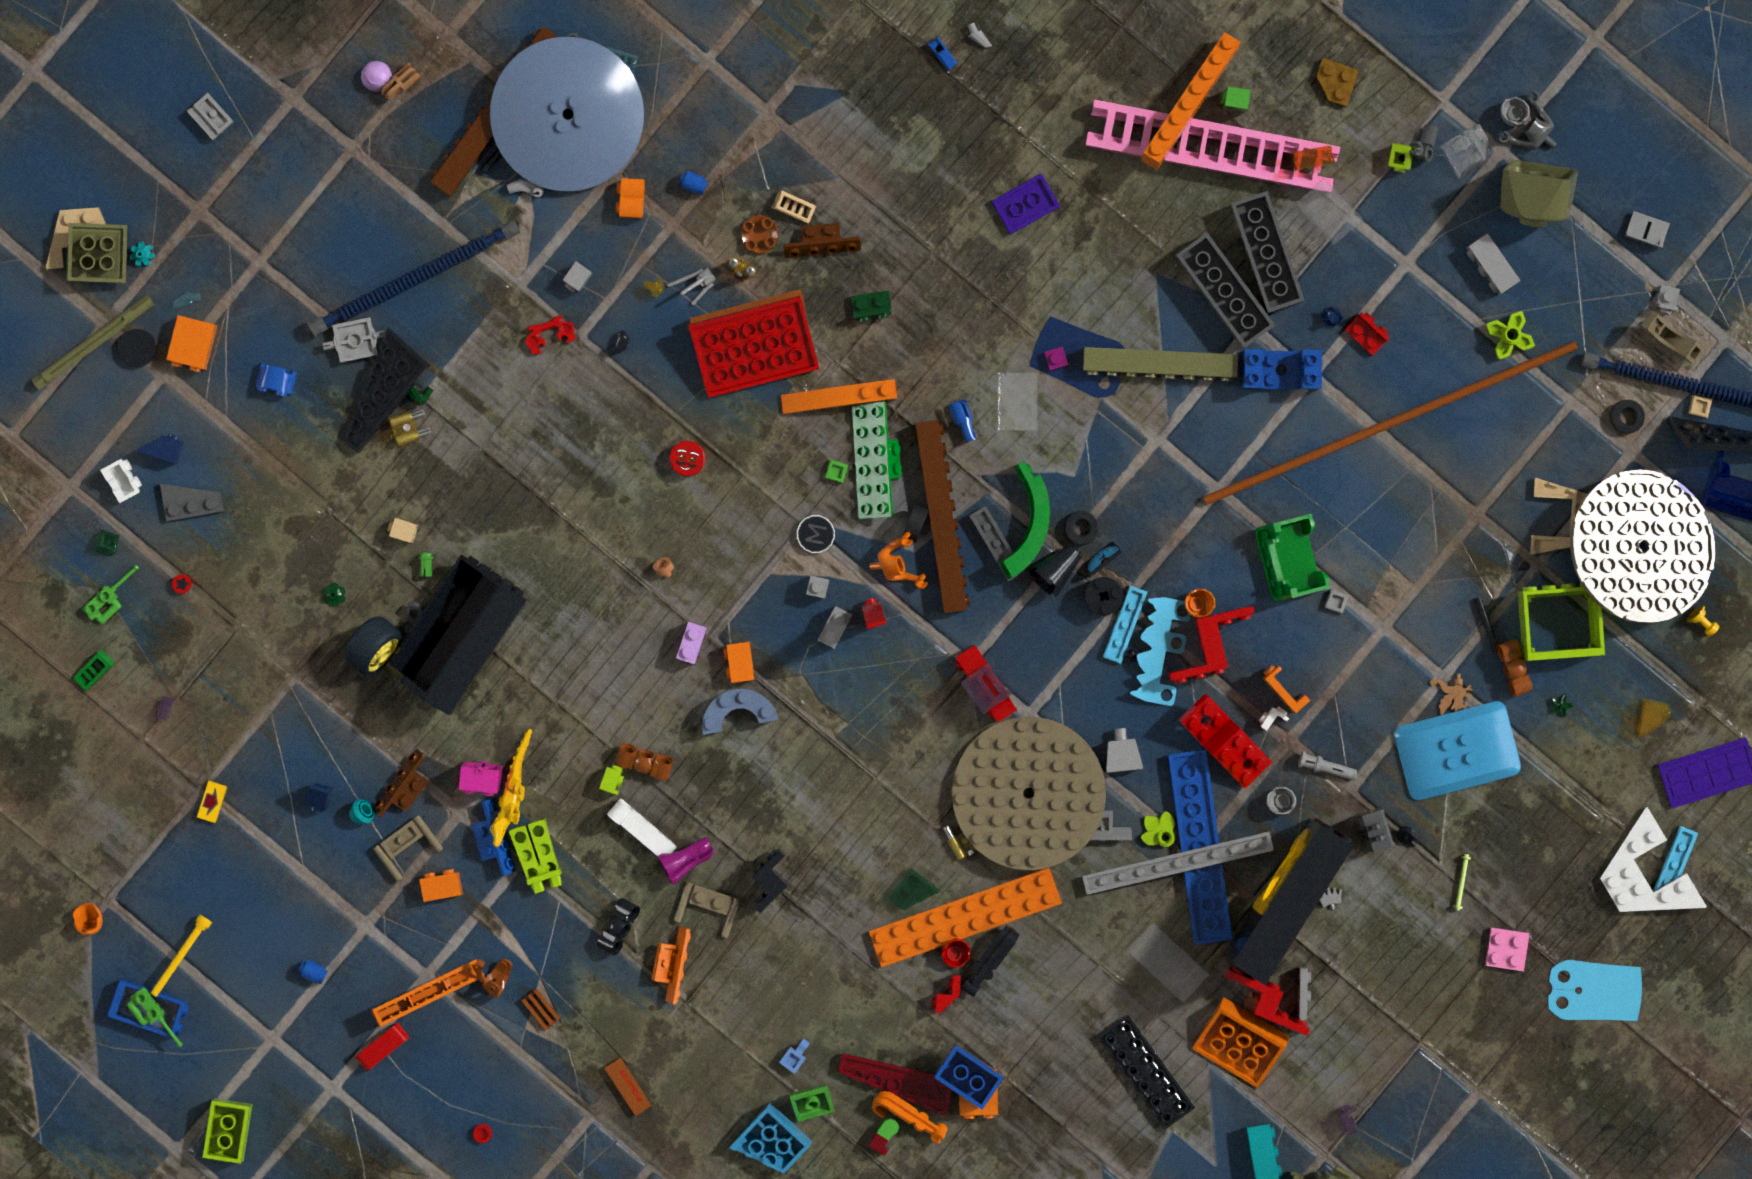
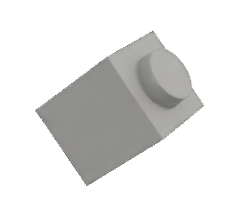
[563,262,593,292]
[806,575,829,598]

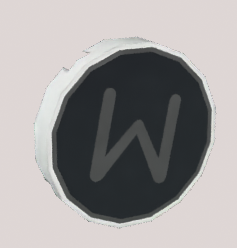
[797,515,835,553]

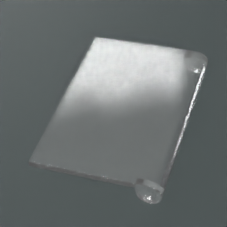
[1295,178,1363,245]
[998,373,1037,431]

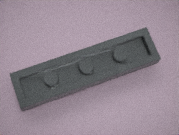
[969,506,1025,581]

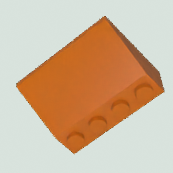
[1192,997,1290,1088]

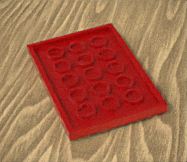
[689,295,820,398]

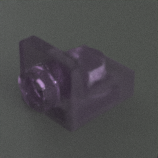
[1337,1104,1357,1136]

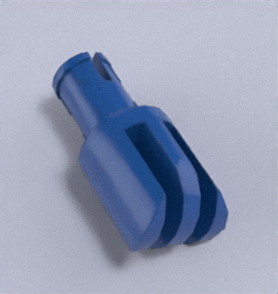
[949,399,977,443]

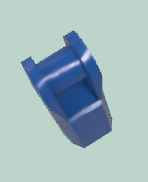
[927,36,958,71]

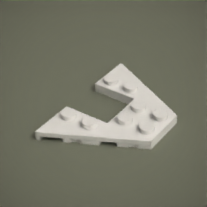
[1600,807,1707,912]

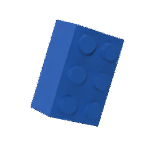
[934,1043,1004,1110]

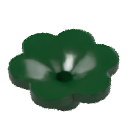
[323,583,346,607]

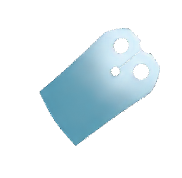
[1548,960,1642,1021]

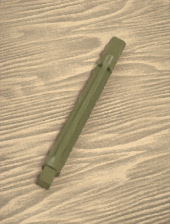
[31,295,155,390]

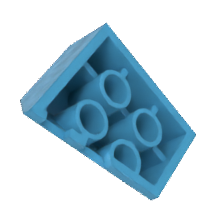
[729,1102,812,1173]

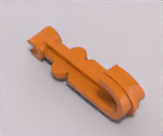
[872,1091,948,1144]

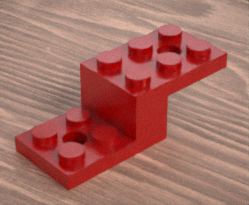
[1178,693,1272,789]
[1224,966,1310,1036]

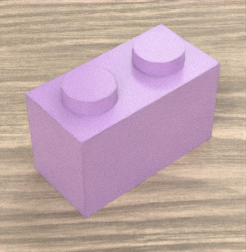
[676,622,707,664]

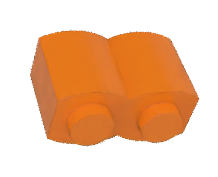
[616,178,645,219]

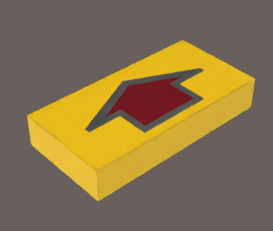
[197,781,228,823]

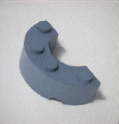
[702,688,779,735]

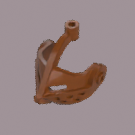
[475,958,512,999]

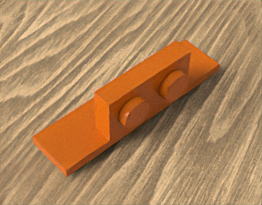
[651,926,691,1005]

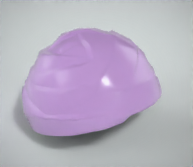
[361,61,392,92]

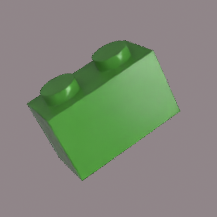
[1219,87,1251,113]

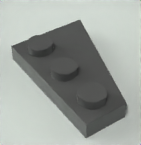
[160,484,224,521]

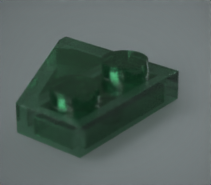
[888,868,941,910]

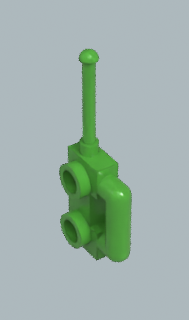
[82,565,139,624]
[127,987,182,1047]

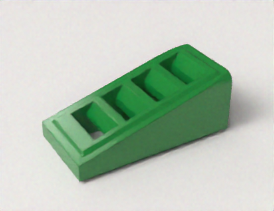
[73,650,115,691]

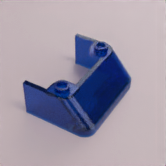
[1702,451,1752,521]

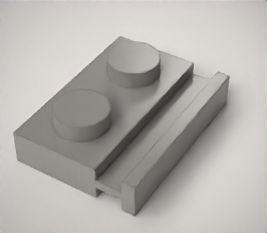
[187,93,234,140]

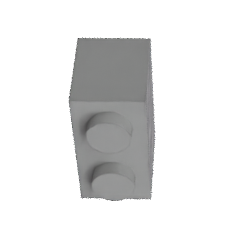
[818,606,852,649]

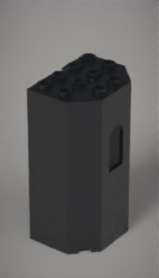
[384,554,529,715]

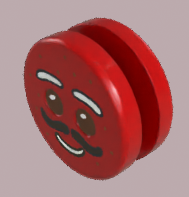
[670,441,706,476]

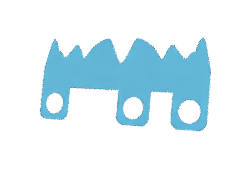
[1130,597,1191,706]

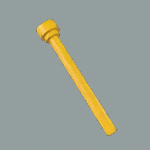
[151,914,212,997]

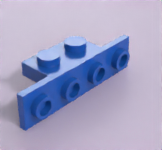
[472,798,516,876]

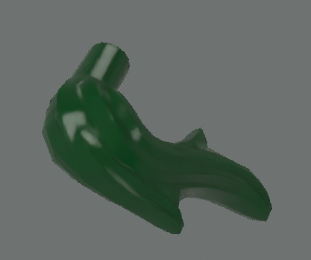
[406,385,434,405]

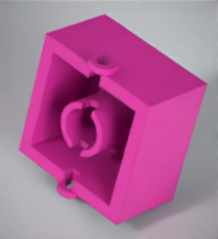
[459,761,503,796]

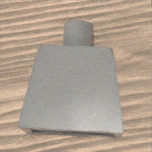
[1106,728,1143,773]

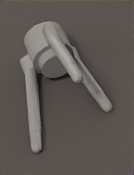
[667,268,716,305]

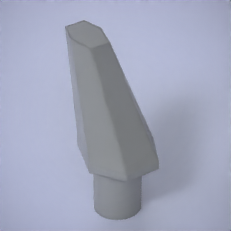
[968,23,992,48]

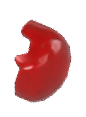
[941,938,971,968]

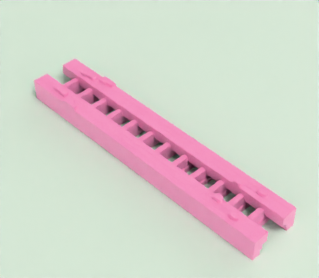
[1085,100,1340,194]

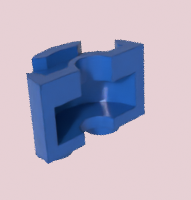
[255,363,297,397]

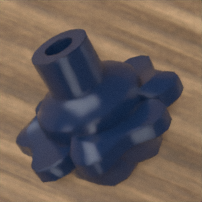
[1321,306,1344,327]

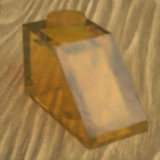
[1636,699,1671,737]

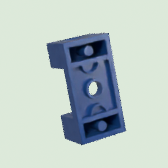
[1242,349,1322,390]

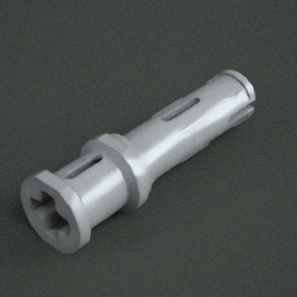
[1298,751,1357,780]

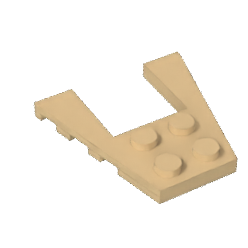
[1530,478,1587,555]

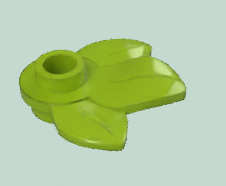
[1141,811,1175,847]

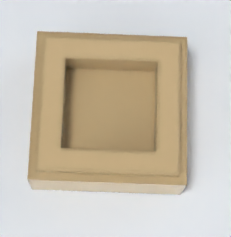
[1688,395,1712,418]

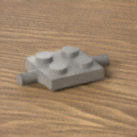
[322,317,386,363]

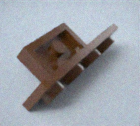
[783,223,861,258]
[373,749,429,818]

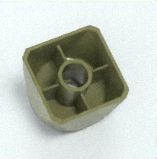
[1500,160,1578,227]

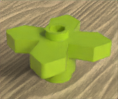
[1486,311,1535,360]

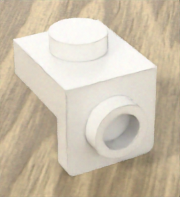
[1259,706,1289,731]

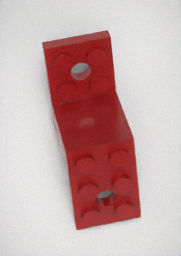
[1168,606,1255,684]

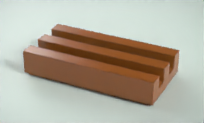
[521,988,560,1030]

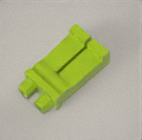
[509,818,562,894]

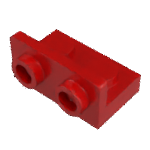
[1345,312,1390,356]

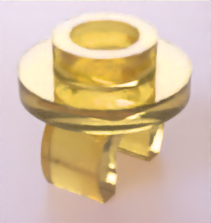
[643,278,665,297]

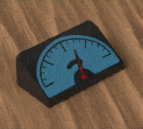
[1083,542,1122,576]

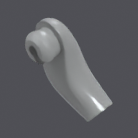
[506,178,544,198]

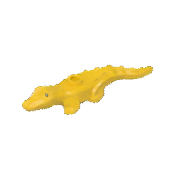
[490,729,532,847]

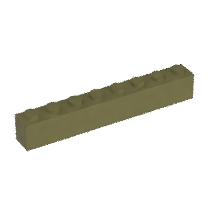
[1083,347,1238,382]

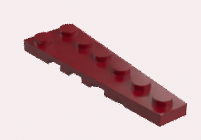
[838,1053,952,1116]

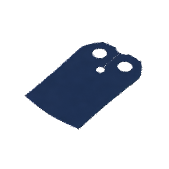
[1030,316,1125,398]

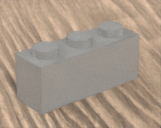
[1466,233,1521,295]

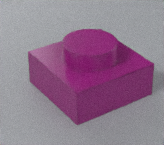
[1044,347,1068,371]

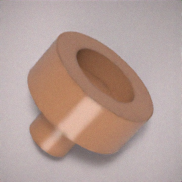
[653,557,674,578]

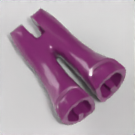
[657,837,714,886]

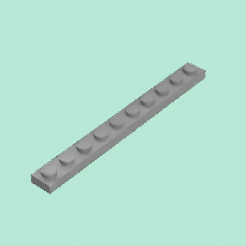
[1082,831,1274,895]

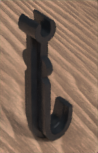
[961,925,1019,997]

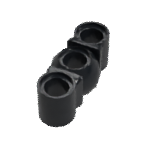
[597,898,640,956]

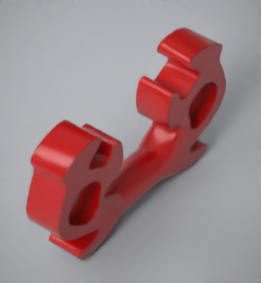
[526,315,576,355]

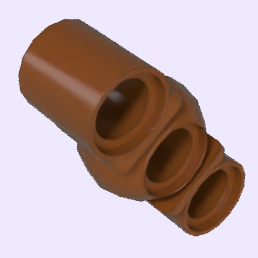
[1496,639,1533,697]
[615,743,673,780]

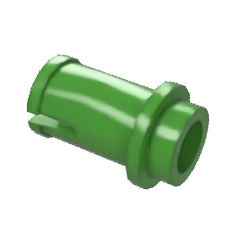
[418,553,434,576]

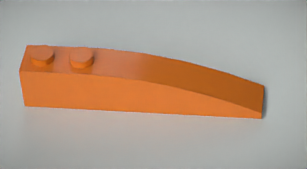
[781,379,897,414]
[371,959,484,1027]

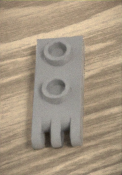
[1298,967,1311,1020]

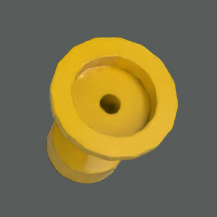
[1687,605,1720,637]

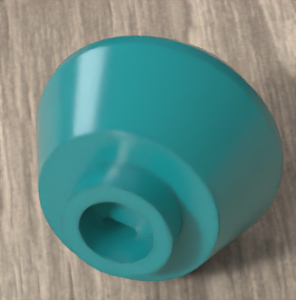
[349,799,374,824]

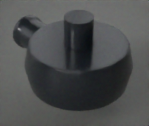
[1397,826,1416,847]

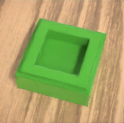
[825,459,849,483]

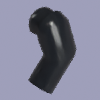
[606,330,629,357]
[1125,645,1151,663]

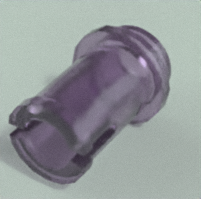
[155,695,175,721]

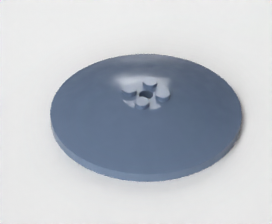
[490,37,644,191]

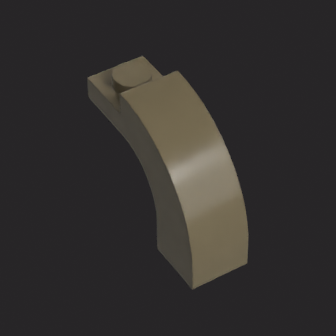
[1642,310,1704,365]

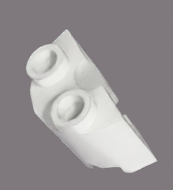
[100,459,142,503]

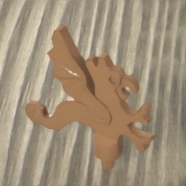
[1430,673,1473,715]

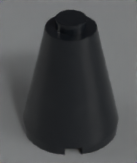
[1029,545,1081,597]

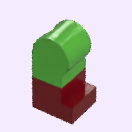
[869,1117,899,1156]

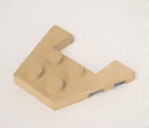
[46,207,106,270]

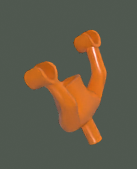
[869,532,928,589]

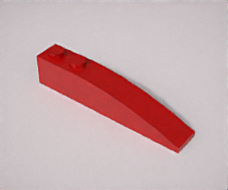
[862,598,886,629]

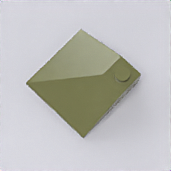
[66,223,127,283]

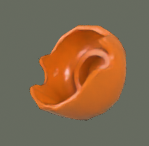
[1184,589,1215,618]

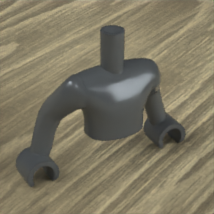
[1496,91,1557,150]

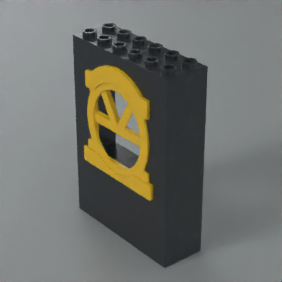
[1223,818,1354,985]

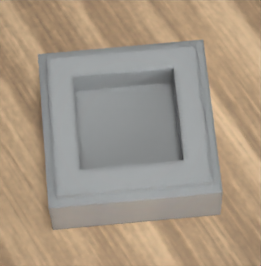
[1324,589,1349,614]

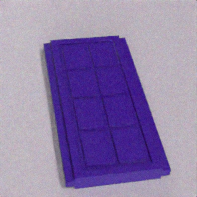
[1658,737,1752,808]

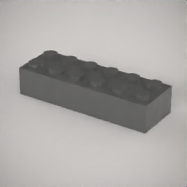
[1229,191,1305,314]
[1175,233,1275,349]

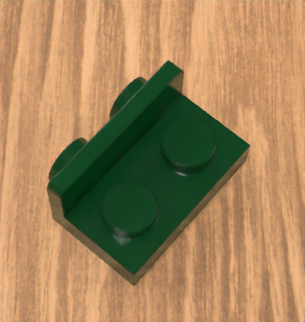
[851,290,892,322]

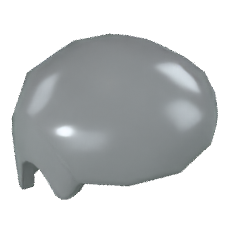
[1500,97,1530,126]
[1267,787,1296,816]

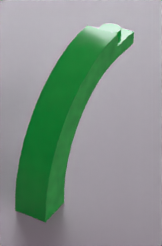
[999,461,1050,579]

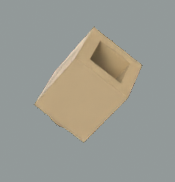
[387,518,419,543]

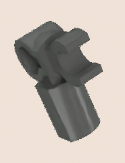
[1409,124,1439,162]

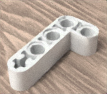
[607,798,677,856]

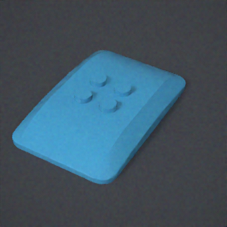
[1394,701,1521,800]

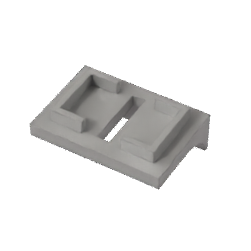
[1624,211,1670,249]

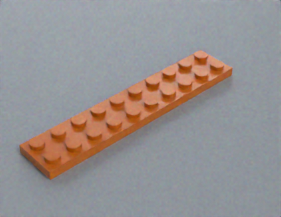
[869,868,1062,968]

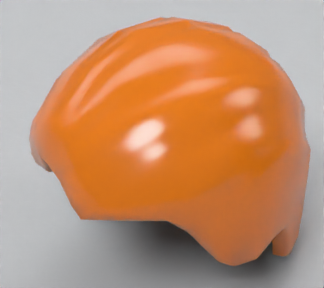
[72,903,103,936]

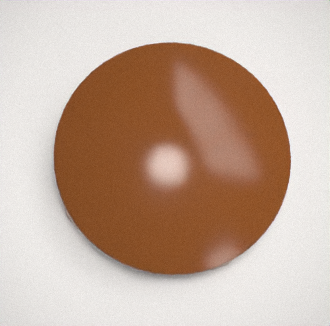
[741,215,779,254]

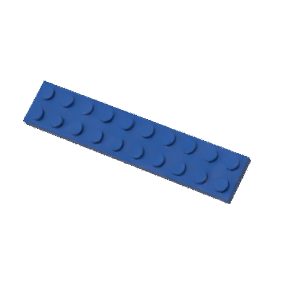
[1168,749,1232,945]

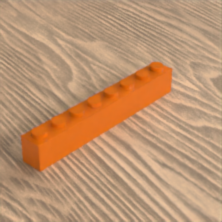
[1141,32,1241,170]

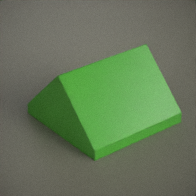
[790,1083,835,1122]

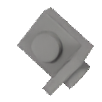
[1655,285,1680,314]

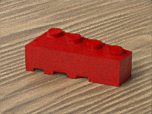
[954,645,1017,722]

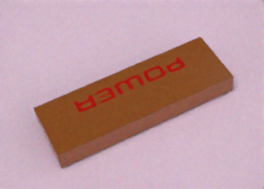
[604,1057,652,1116]

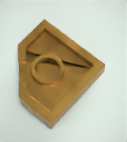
[1316,58,1359,107]

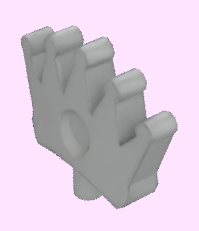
[1320,888,1342,909]

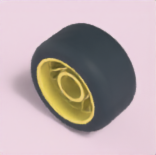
[344,616,402,675]

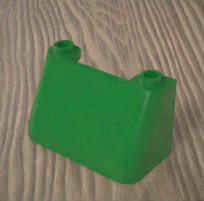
[1255,514,1330,601]

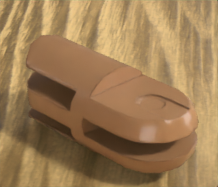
[381,63,421,100]

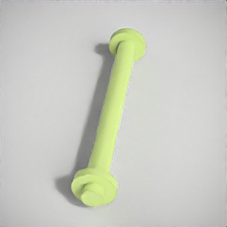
[1453,854,1471,911]

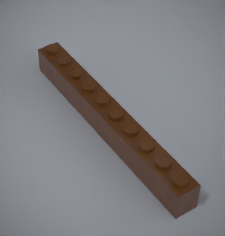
[431,27,558,197]
[915,420,970,613]

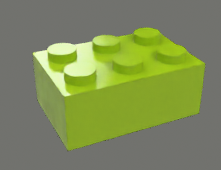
[203,1098,253,1164]

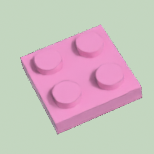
[1485,927,1530,971]

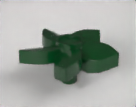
[1551,694,1573,717]

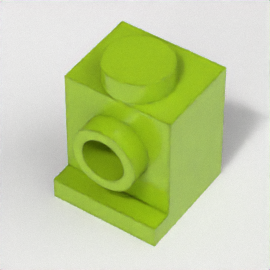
[1388,143,1414,173]
[599,764,624,795]

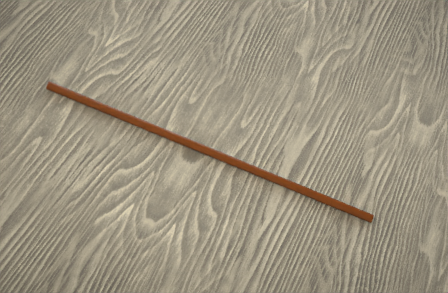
[1203,341,1578,505]

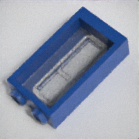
[108,978,189,1039]

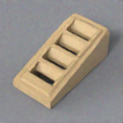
[772,191,816,224]

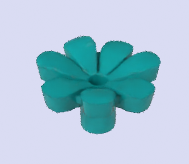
[130,241,155,267]

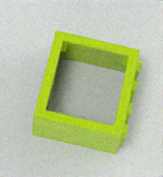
[1518,583,1605,661]

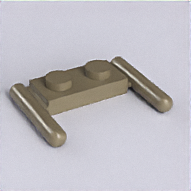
[373,815,443,882]
[674,882,741,939]

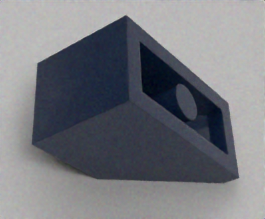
[138,434,184,464]
[306,783,333,813]

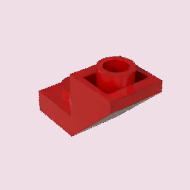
[932,974,961,1014]

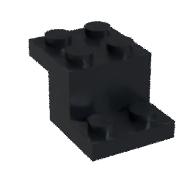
[752,848,788,913]

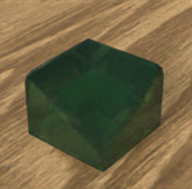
[93,529,119,557]

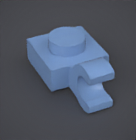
[779,1038,809,1074]

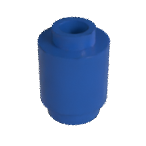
[679,170,708,195]
[298,959,328,984]

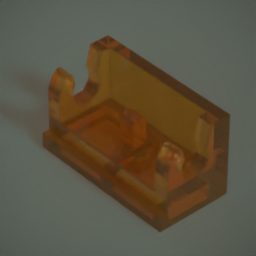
[1292,145,1335,172]

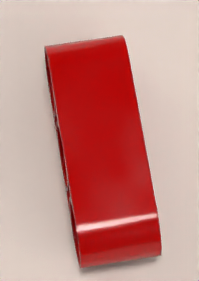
[355,1023,410,1072]

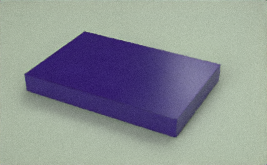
[991,173,1060,235]

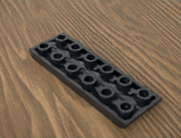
[1097,1015,1195,1130]

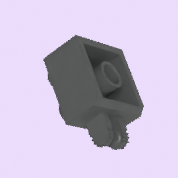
[1356,807,1395,853]

